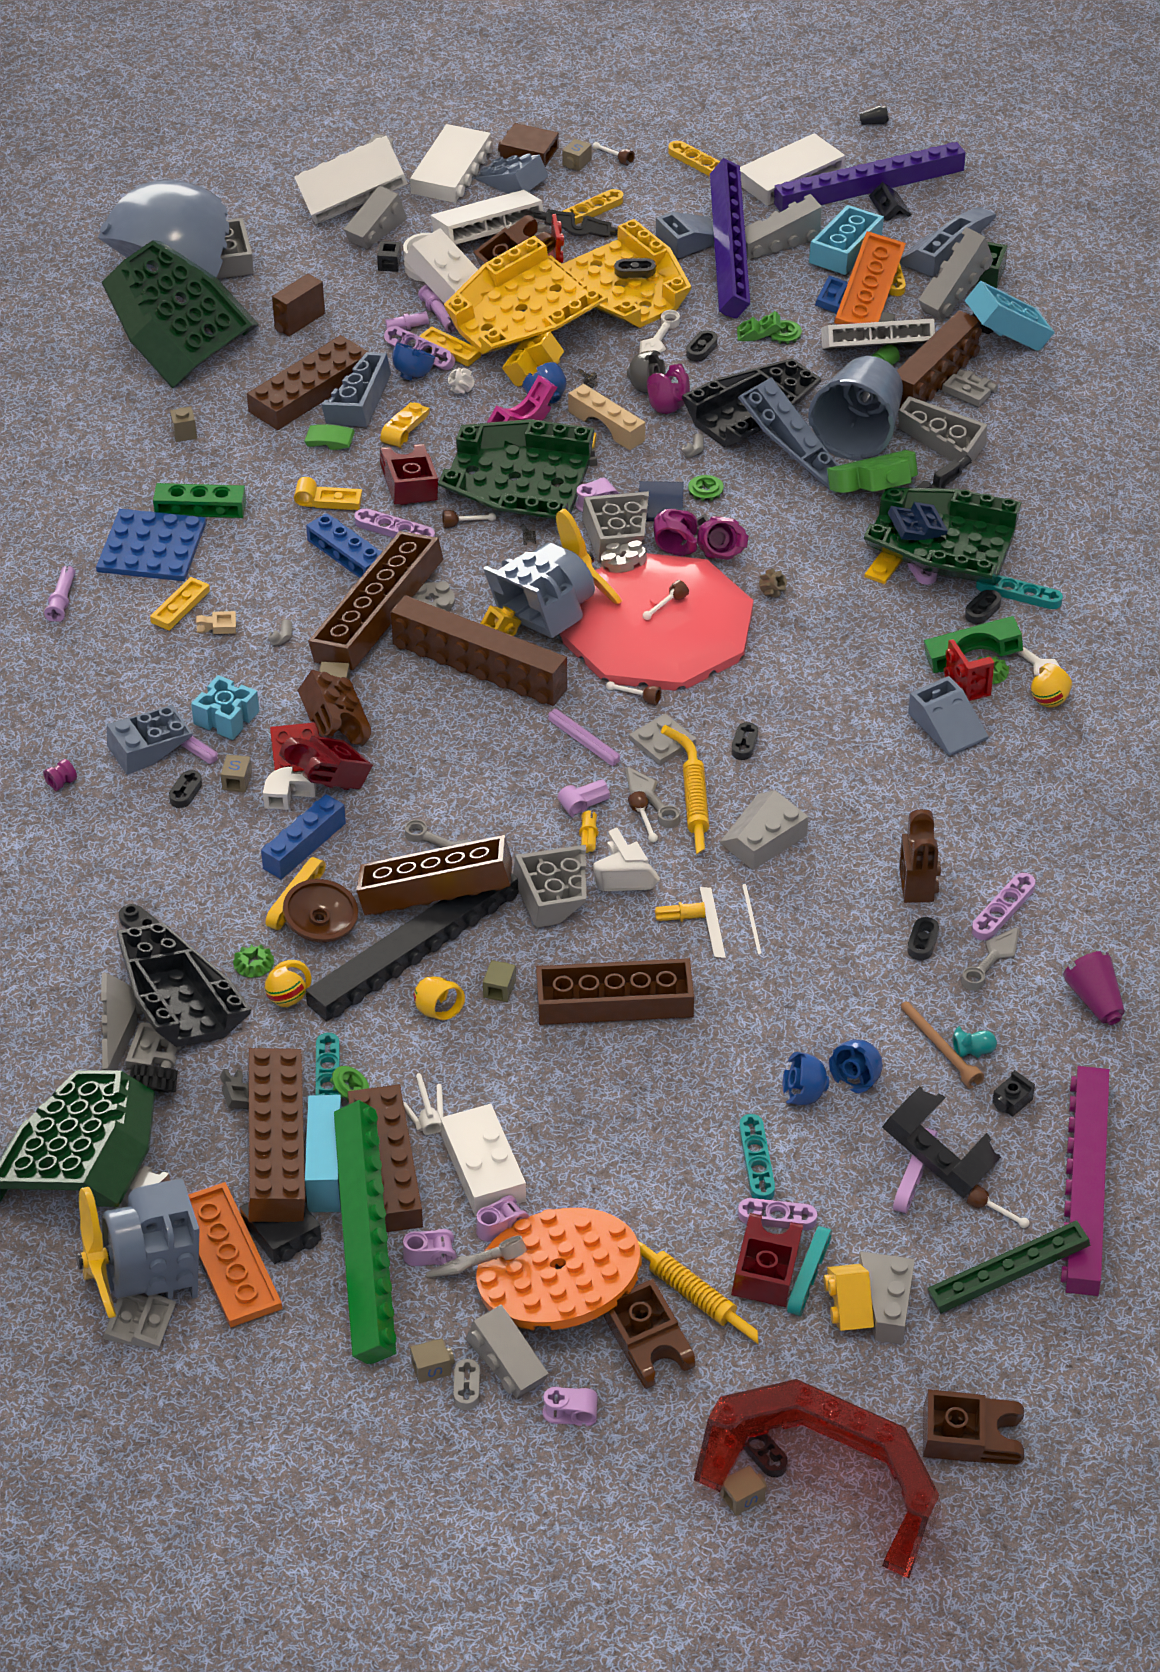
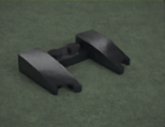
[882,1086,1001,1199]

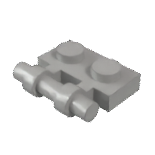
[942,369,998,407]
[125,1022,181,1068]

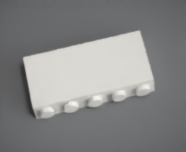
[410,124,493,203]
[740,133,845,206]
[295,136,408,224]
[431,190,544,245]
[821,319,935,349]

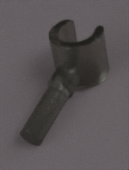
[577,368,598,389]
[520,524,537,545]

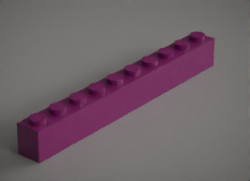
[1060,1066,1110,1296]

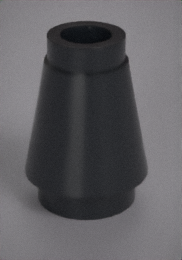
[859,105,889,125]

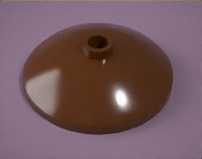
[283,879,358,942]

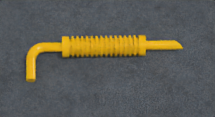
[661,725,709,855]
[638,1241,759,1345]

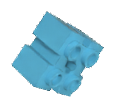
[191,675,259,740]

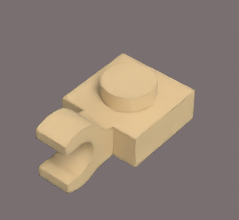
[196,611,236,634]

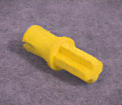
[579,810,599,853]
[655,902,706,922]

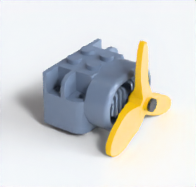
[483,509,622,638]
[76,1178,199,1318]

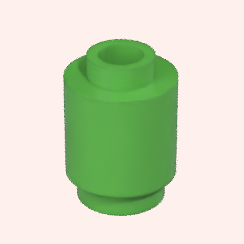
[871,344,900,366]

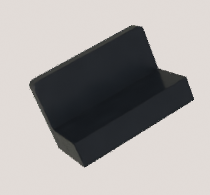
[869,182,912,221]

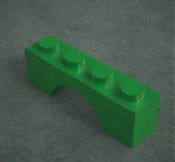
[924,616,1023,673]

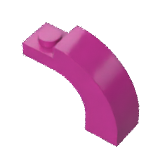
[487,375,557,423]

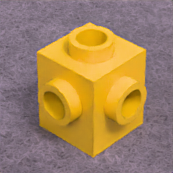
[480,605,522,636]

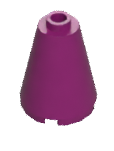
[1063,951,1125,1025]

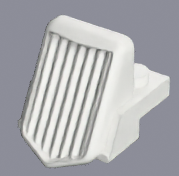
[593,828,660,891]

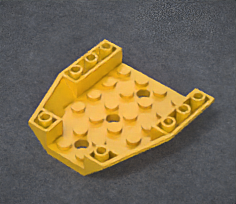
[548,219,691,328]
[444,235,608,354]

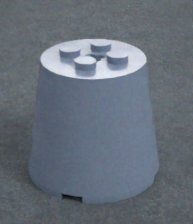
[808,356,903,461]

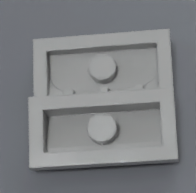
[103,1294,176,1349]

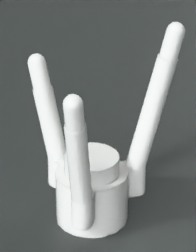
[403,1073,443,1135]

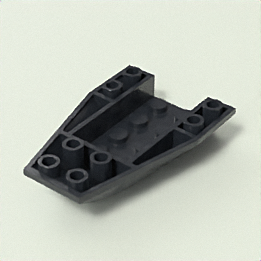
[682,358,821,447]
[117,923,251,1047]

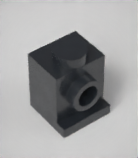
[377,241,402,272]
[992,1070,1035,1117]

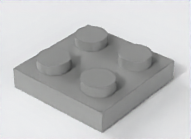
[629,713,696,765]

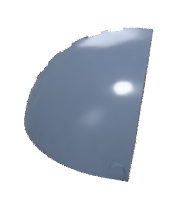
[98,179,229,277]

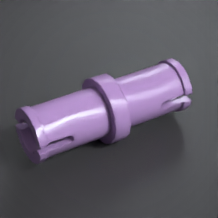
[385,311,429,330]

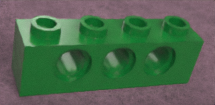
[153,483,246,518]

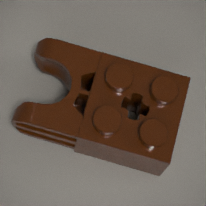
[473,215,556,266]
[297,670,371,747]
[899,809,941,903]
[604,1279,696,1389]
[923,1389,1024,1465]

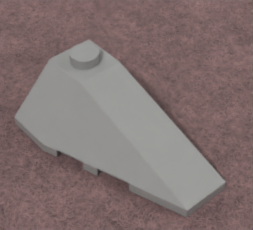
[101,973,143,1070]

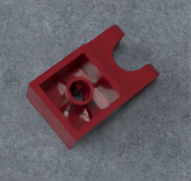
[380,444,438,505]
[279,736,373,790]
[731,1213,803,1307]

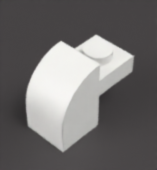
[263,767,317,810]

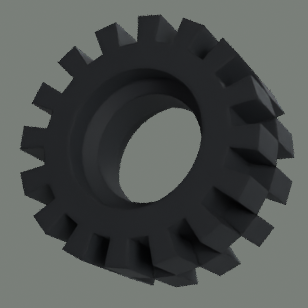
[130,1064,178,1093]

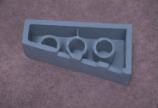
[321,352,391,427]

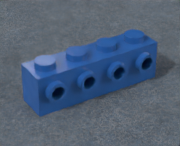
[306,513,382,578]
[261,794,346,880]

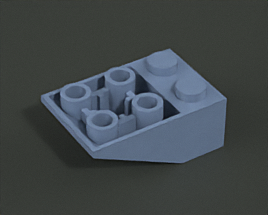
[474,154,548,194]
[656,212,714,259]
[908,676,989,756]
[107,705,193,775]

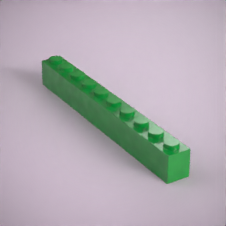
[334,1100,397,1364]

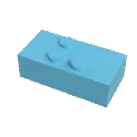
[809,205,884,275]
[965,281,1055,351]
[305,1095,342,1212]

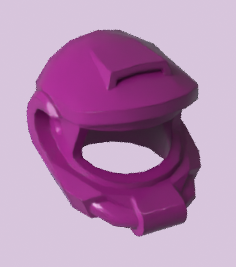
[647,363,690,414]
[653,509,698,556]
[697,516,749,560]

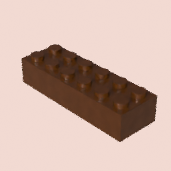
[897,310,982,409]
[247,335,368,430]
[356,835,512,916]
[536,958,694,1025]
[347,1084,423,1232]

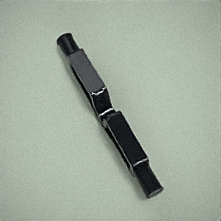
[532,209,618,237]
[916,455,972,489]

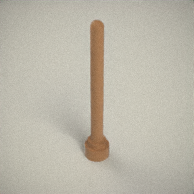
[901,1001,984,1089]

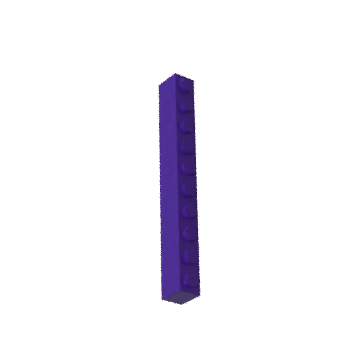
[774,142,966,212]
[710,158,750,319]

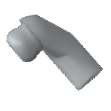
[681,434,704,458]
[268,620,292,646]

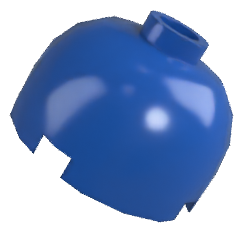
[392,342,435,380]
[522,362,567,403]
[829,1039,883,1093]
[782,1051,830,1105]

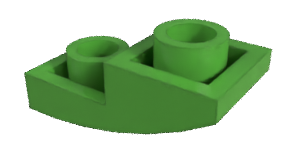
[737,311,781,341]
[304,425,355,450]

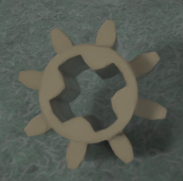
[759,568,787,597]

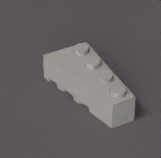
[745,194,822,260]
[919,227,993,321]
[899,396,987,470]

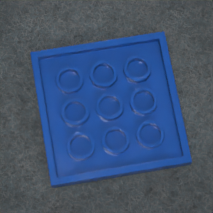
[96,508,206,582]

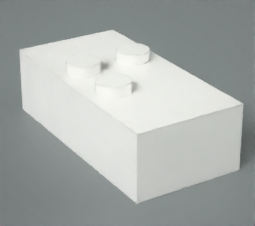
[404,228,478,303]
[440,1104,526,1216]

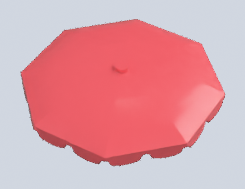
[560,553,754,691]

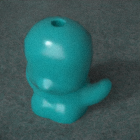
[952,1026,997,1058]

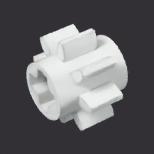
[448,367,475,394]

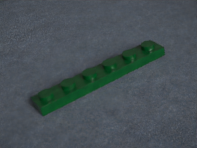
[927,1220,1091,1314]

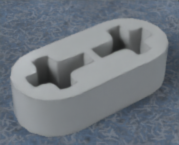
[453,1359,480,1410]

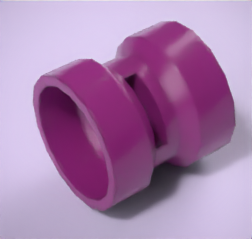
[43,759,77,791]

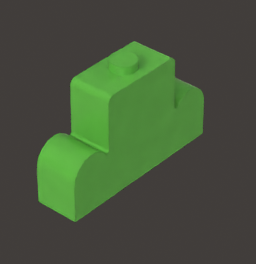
[827,450,918,493]

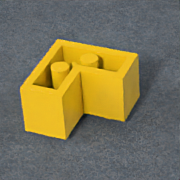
[502,332,564,387]
[823,1264,874,1331]

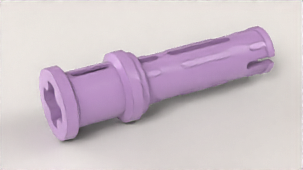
[418,285,456,333]
[44,566,76,622]

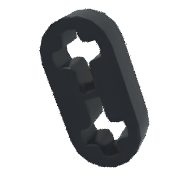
[732,722,758,760]
[169,770,202,808]

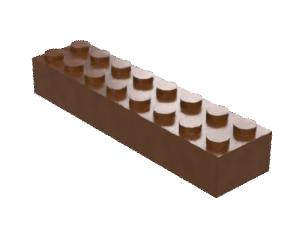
[308,531,444,670]
[391,595,568,706]
[248,1048,305,1222]

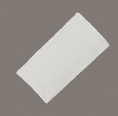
[700,884,761,958]

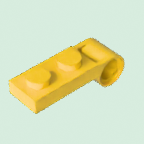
[380,402,430,448]
[294,477,362,510]

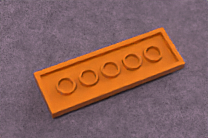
[834,231,906,325]
[188,1182,283,1328]

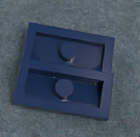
[639,481,684,521]
[888,502,948,540]

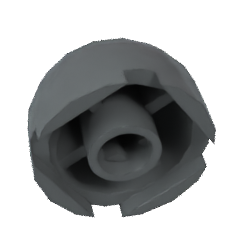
[627,350,666,393]

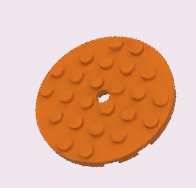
[476,1208,642,1330]

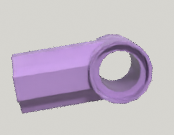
[557,779,610,817]

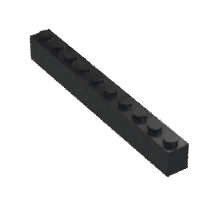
[305,873,519,1022]

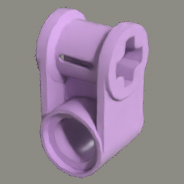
[576,478,619,512]
[476,1195,529,1241]
[403,1229,456,1266]
[542,1387,598,1426]

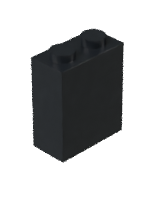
[240,1202,322,1265]

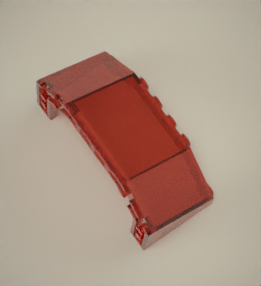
[694,1379,941,1578]

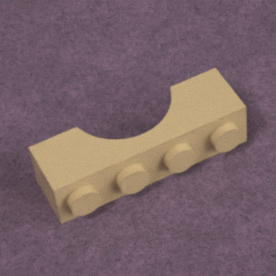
[568,384,645,450]

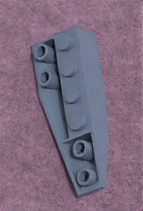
[900,207,996,277]
[738,377,839,490]

